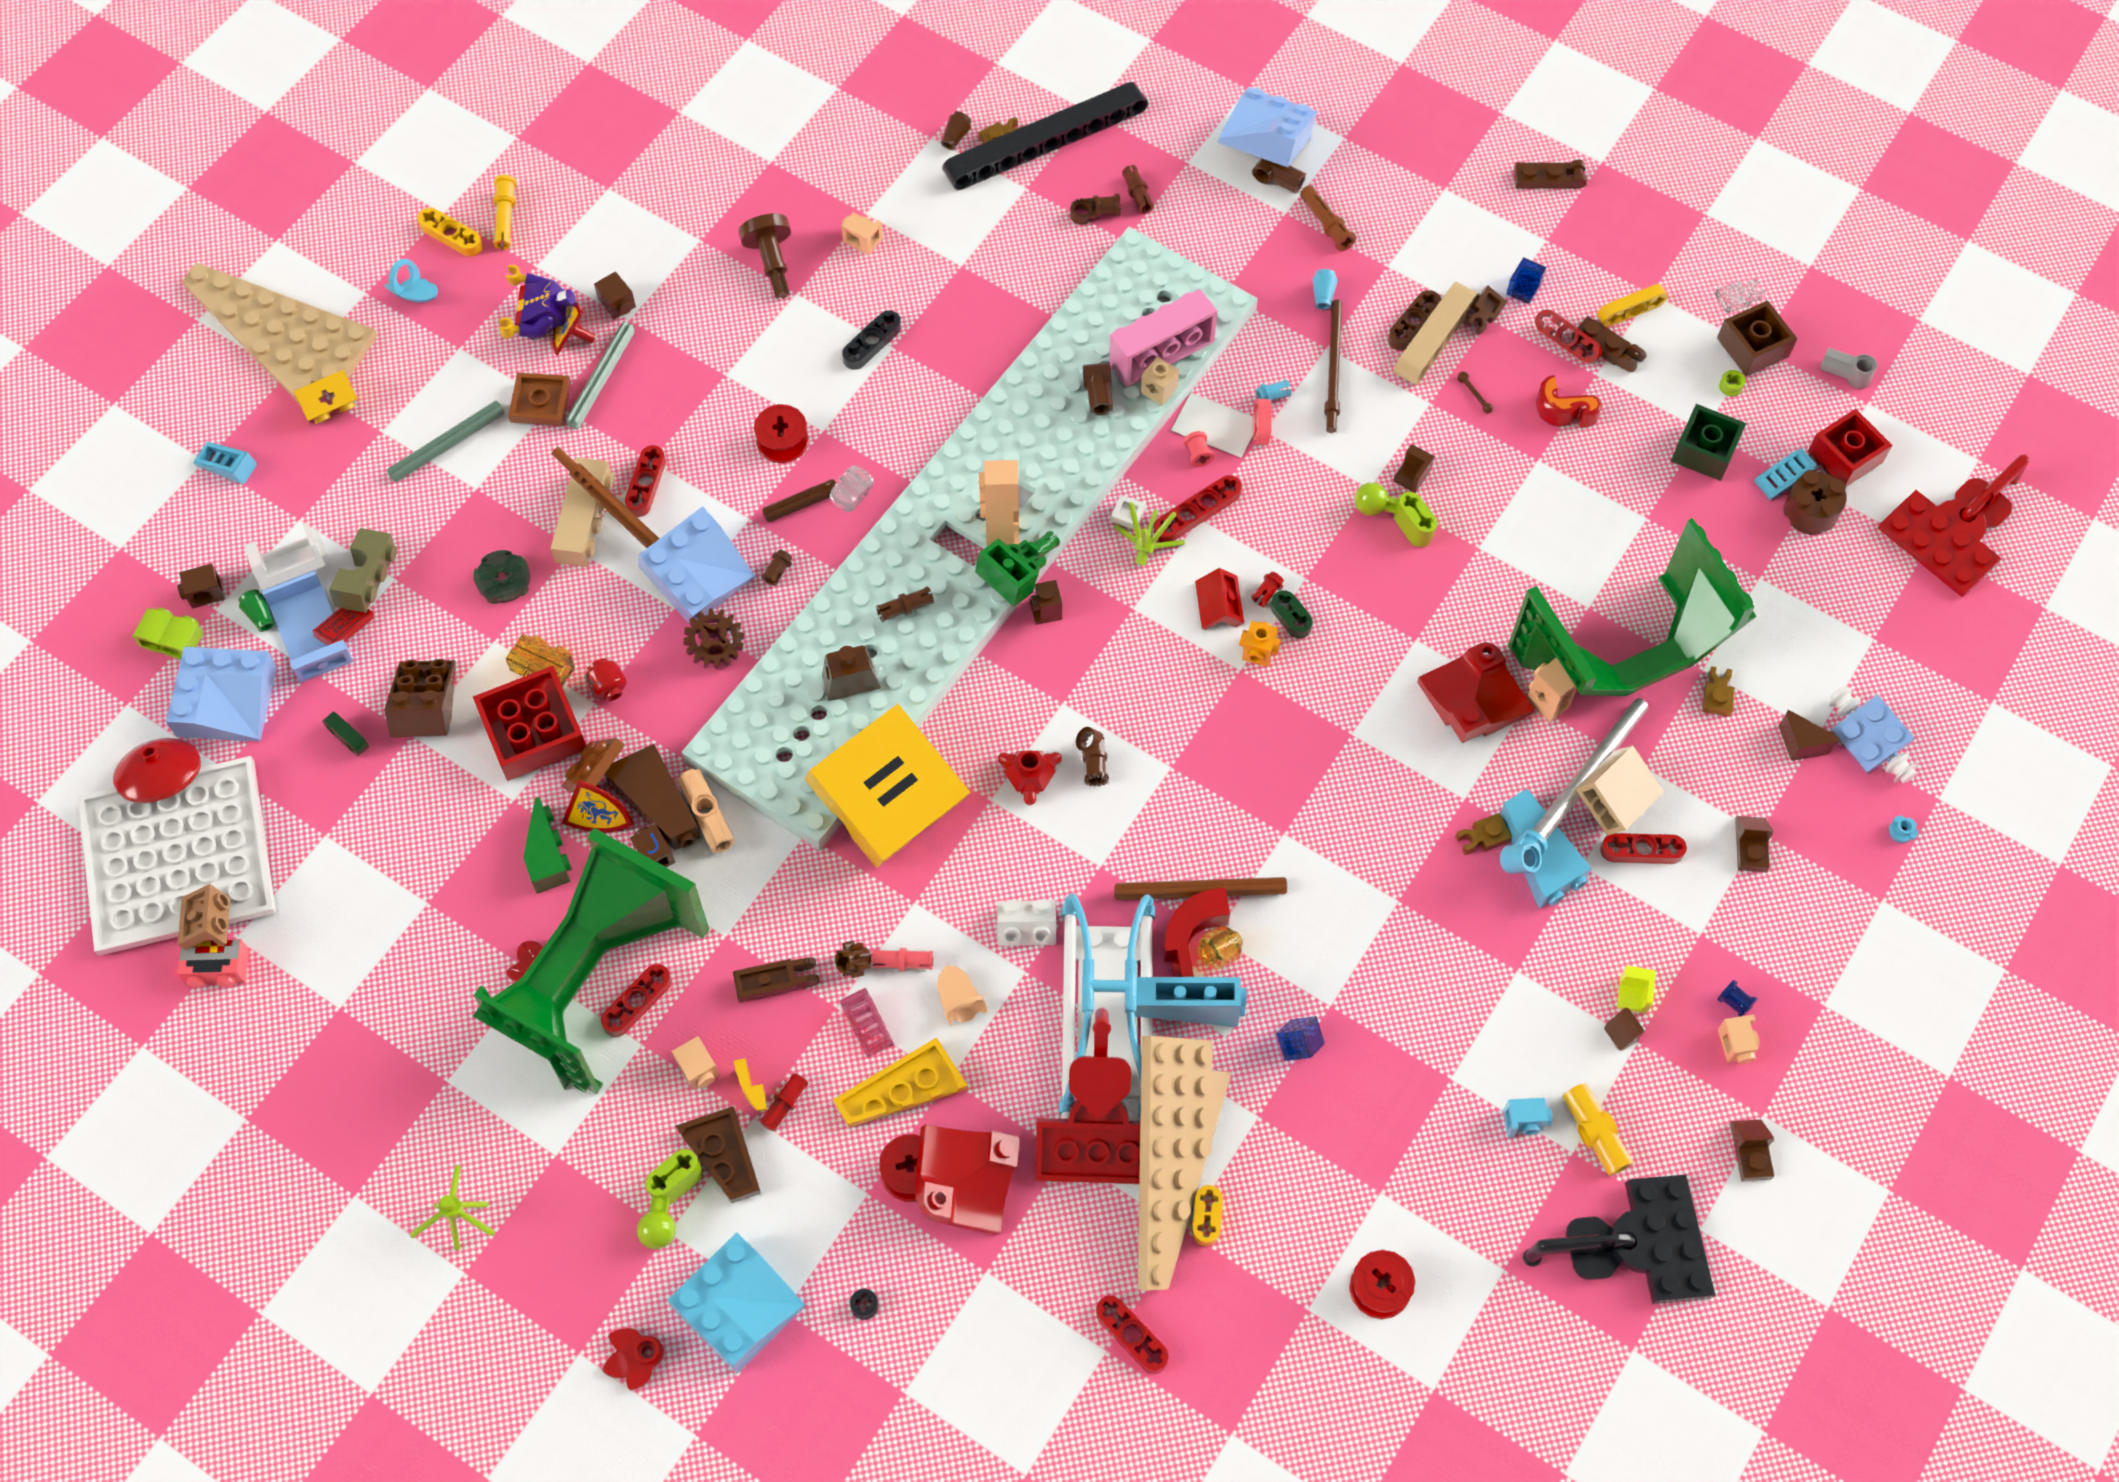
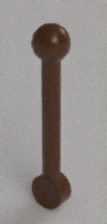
[1457,371,1493,414]

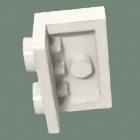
[997,899,1056,946]

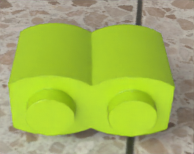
[132,608,204,660]

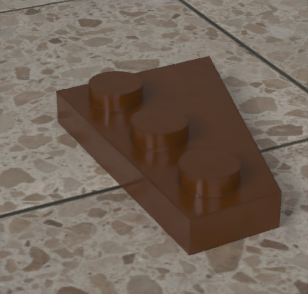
[675,1106,761,1203]

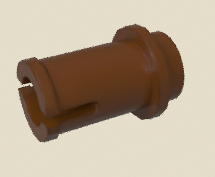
[762,550,792,586]

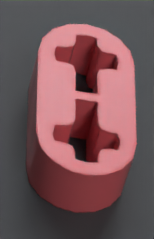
[1253,398,1271,446]

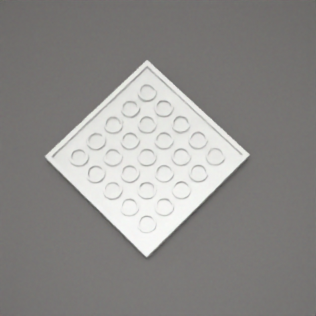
[78,756,276,956]

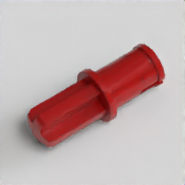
[761,1073,809,1131]

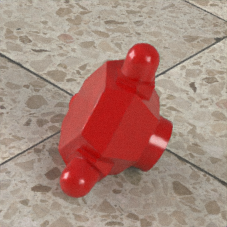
[998,750,1062,805]

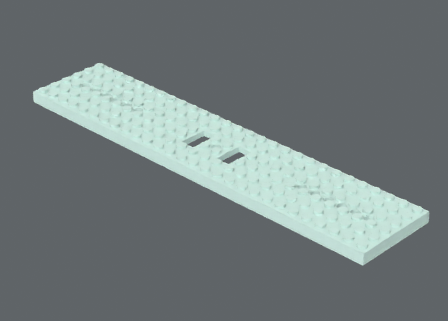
[681,227,1258,851]

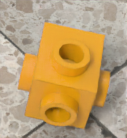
[1239,621,1281,667]

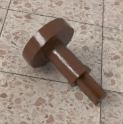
[738,213,791,299]

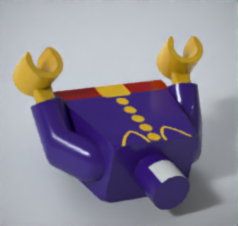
[499,265,576,340]

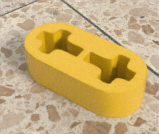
[1192,1185,1223,1246]

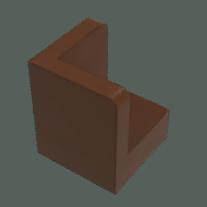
[1393,444,1435,493]

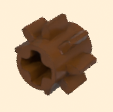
[835,940,871,978]

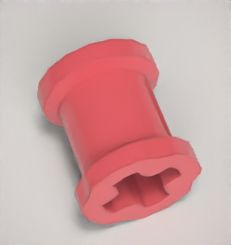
[1183,431,1214,467]

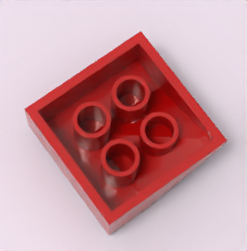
[473,665,586,781]

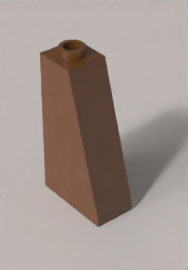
[604,744,701,850]

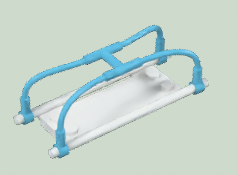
[1059,893,1155,1119]

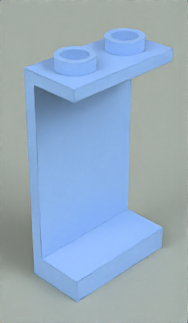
[261,570,353,683]

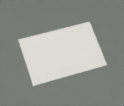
[1171,393,1253,458]

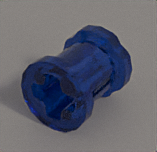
[1717,980,1758,1017]

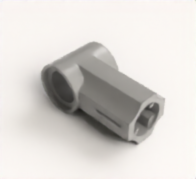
[1820,348,1877,389]

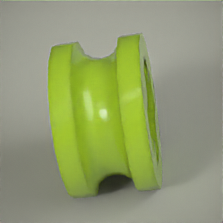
[1719,370,1746,397]

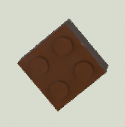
[1717,300,1798,376]

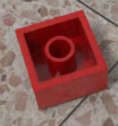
[1807,408,1893,487]

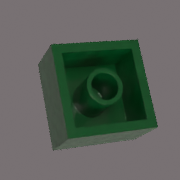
[1671,404,1747,481]

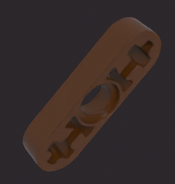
[1388,290,1441,351]

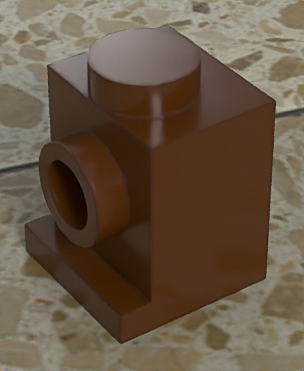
[1029,580,1062,625]

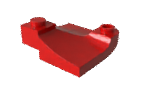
[1417,642,1534,744]
[915,1124,1020,1235]

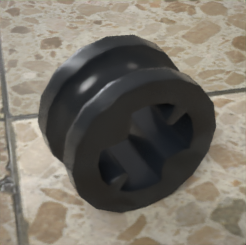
[850,1288,879,1320]

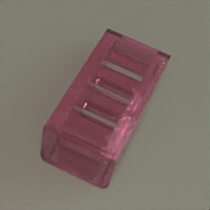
[840,988,894,1058]

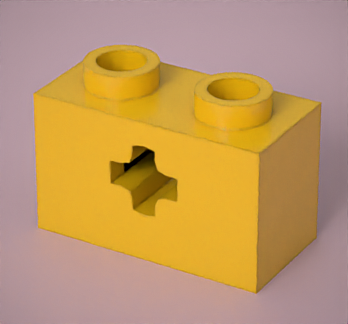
[293,370,358,424]

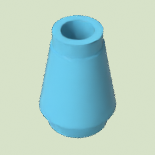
[1312,269,1338,310]

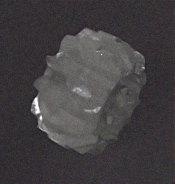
[830,465,874,512]

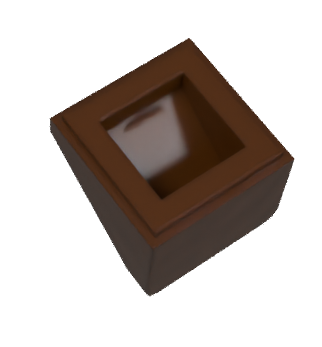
[1604,1007,1644,1051]

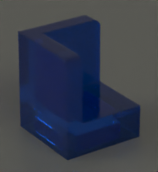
[1506,257,1547,304]
[1276,1016,1325,1061]

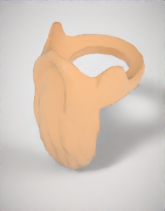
[937,965,987,1025]

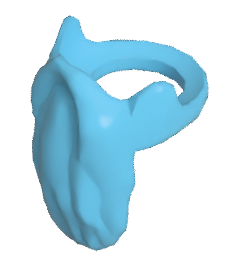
[385,259,438,303]

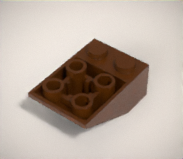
[384,659,456,737]

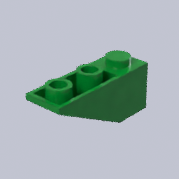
[523,797,572,894]

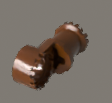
[1070,194,1121,225]
[1075,727,1109,786]

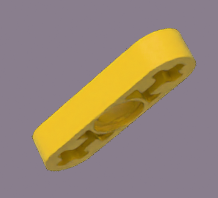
[417,208,483,256]
[1597,284,1668,327]

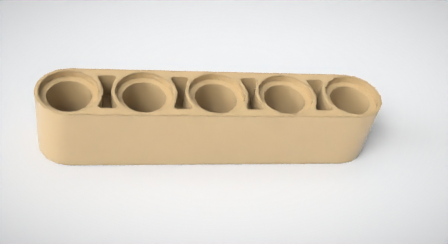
[1393,281,1479,385]

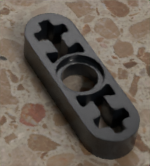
[842,310,901,370]

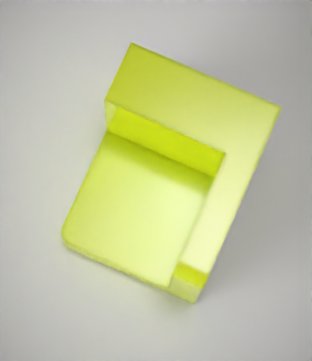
[1617,965,1656,1014]

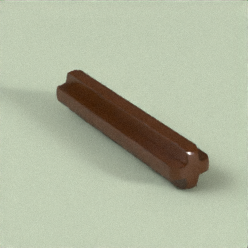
[762,479,839,522]

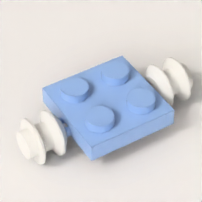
[1829,687,1918,784]

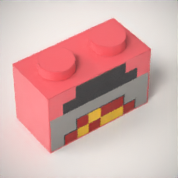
[177,939,249,988]

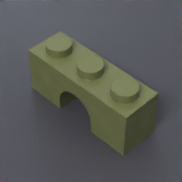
[329,528,397,613]

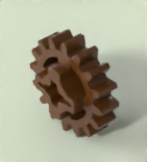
[683,608,744,669]

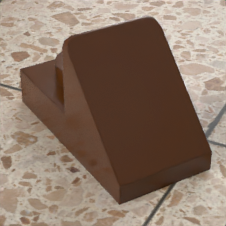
[1735,816,1773,872]
[1730,1119,1775,1182]

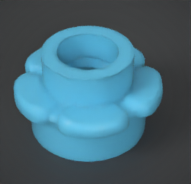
[1889,816,1918,843]

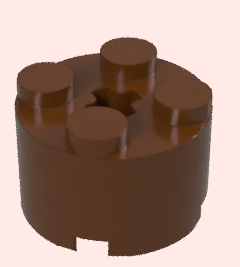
[1784,470,1847,535]

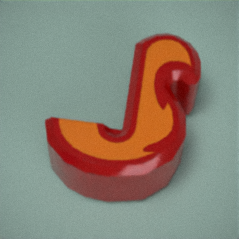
[1536,375,1602,428]

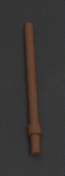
[1324,299,1342,433]

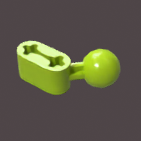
[1354,482,1438,547]
[637,1149,703,1250]

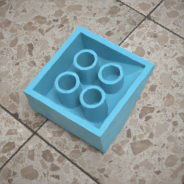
[668,1232,806,1374]

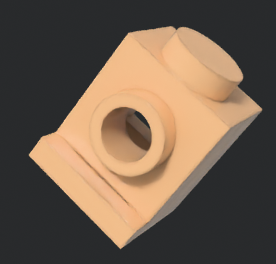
[841,212,883,255]
[1718,1015,1759,1065]

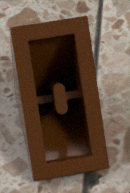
[1778,709,1840,761]

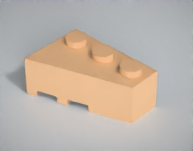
[979,460,1019,546]

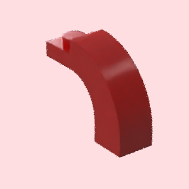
[1163,888,1230,977]

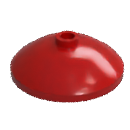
[113,738,201,803]

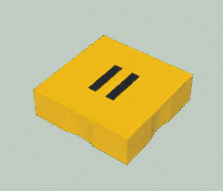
[804,704,971,868]

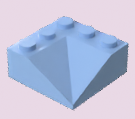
[1218,87,1318,167]
[638,506,755,623]
[166,647,277,742]

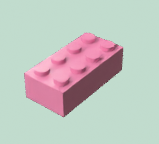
[1109,289,1218,388]

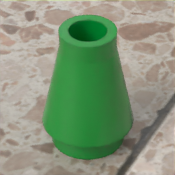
[238,589,274,632]

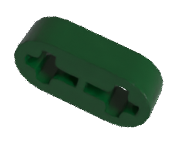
[1271,590,1313,639]
[322,711,369,756]

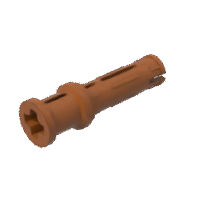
[1299,185,1357,251]

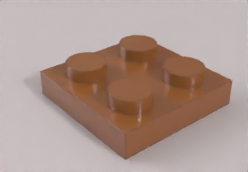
[508,372,571,426]
[562,738,625,793]

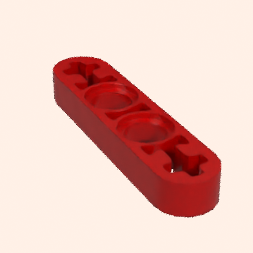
[1154,475,1242,542]

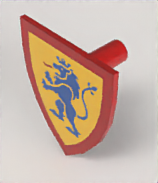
[552,302,596,356]
[561,780,634,833]

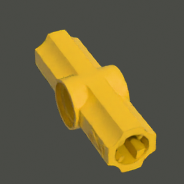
[1562,1083,1634,1176]

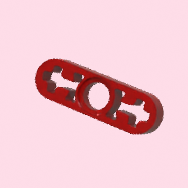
[1535,309,1602,363]
[625,445,666,517]
[1600,833,1687,864]
[601,964,672,1037]
[1096,1296,1169,1374]

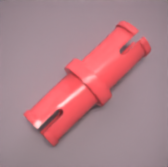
[872,948,934,971]

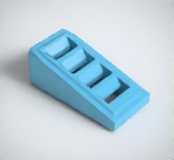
[193,442,257,484]
[1754,448,1817,501]

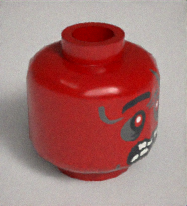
[585,658,627,702]

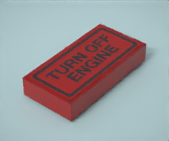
[313,608,374,646]

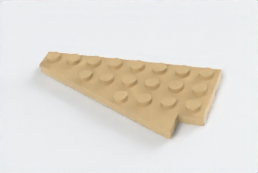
[182,263,378,404]
[1138,1036,1231,1290]

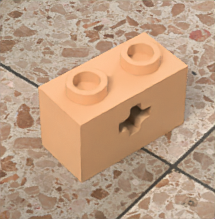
[1527,658,1577,723]

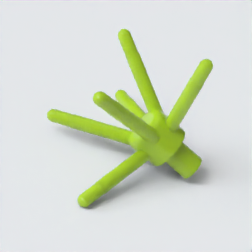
[1114,502,1185,566]
[409,1164,495,1250]

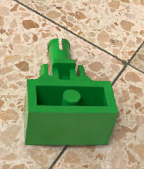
[975,531,1060,607]

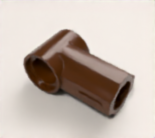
[1252,158,1306,193]
[1083,363,1113,416]

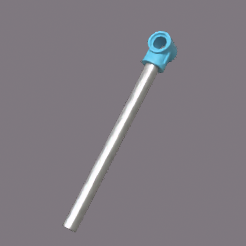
[1500,698,1648,874]

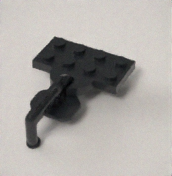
[1523,1175,1716,1304]

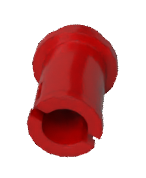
[1251,572,1284,607]

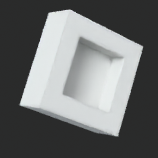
[1111,495,1146,530]

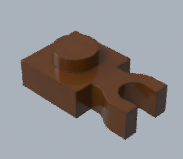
[1464,285,1507,335]

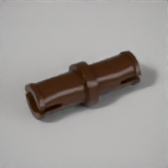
[876,586,934,622]

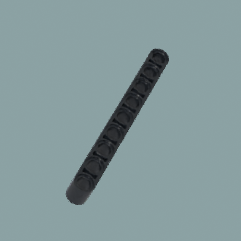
[942,82,1149,190]

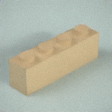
[550,457,614,567]

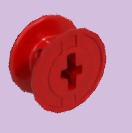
[753,404,809,463]
[879,1134,920,1202]
[1349,1249,1416,1320]

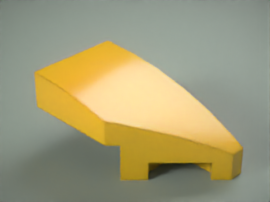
[734,1058,767,1112]

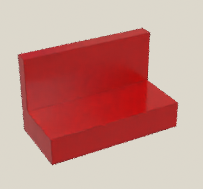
[1195,568,1244,630]

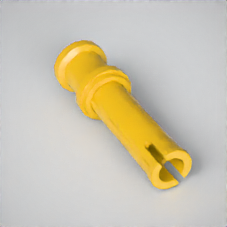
[493,175,517,250]

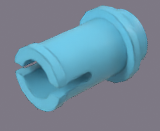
[1256,380,1291,400]

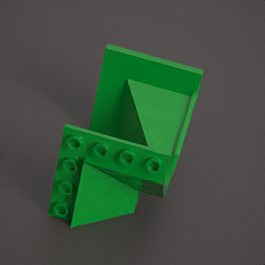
[1508,518,1757,696]
[472,828,709,1095]

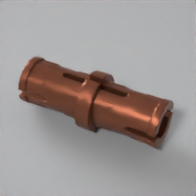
[1122,165,1154,214]

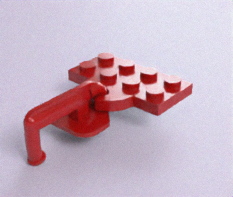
[1878,454,2029,598]
[1035,1007,1141,1184]

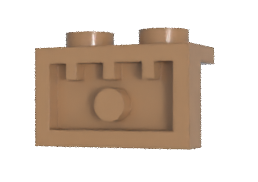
[178,884,230,950]

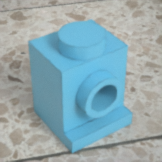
[1504,1098,1552,1138]

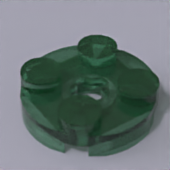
[473,550,531,604]

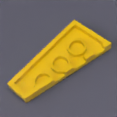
[833,1037,968,1128]

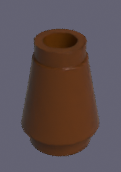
[941,111,972,150]

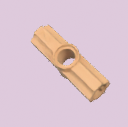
[677,769,735,853]

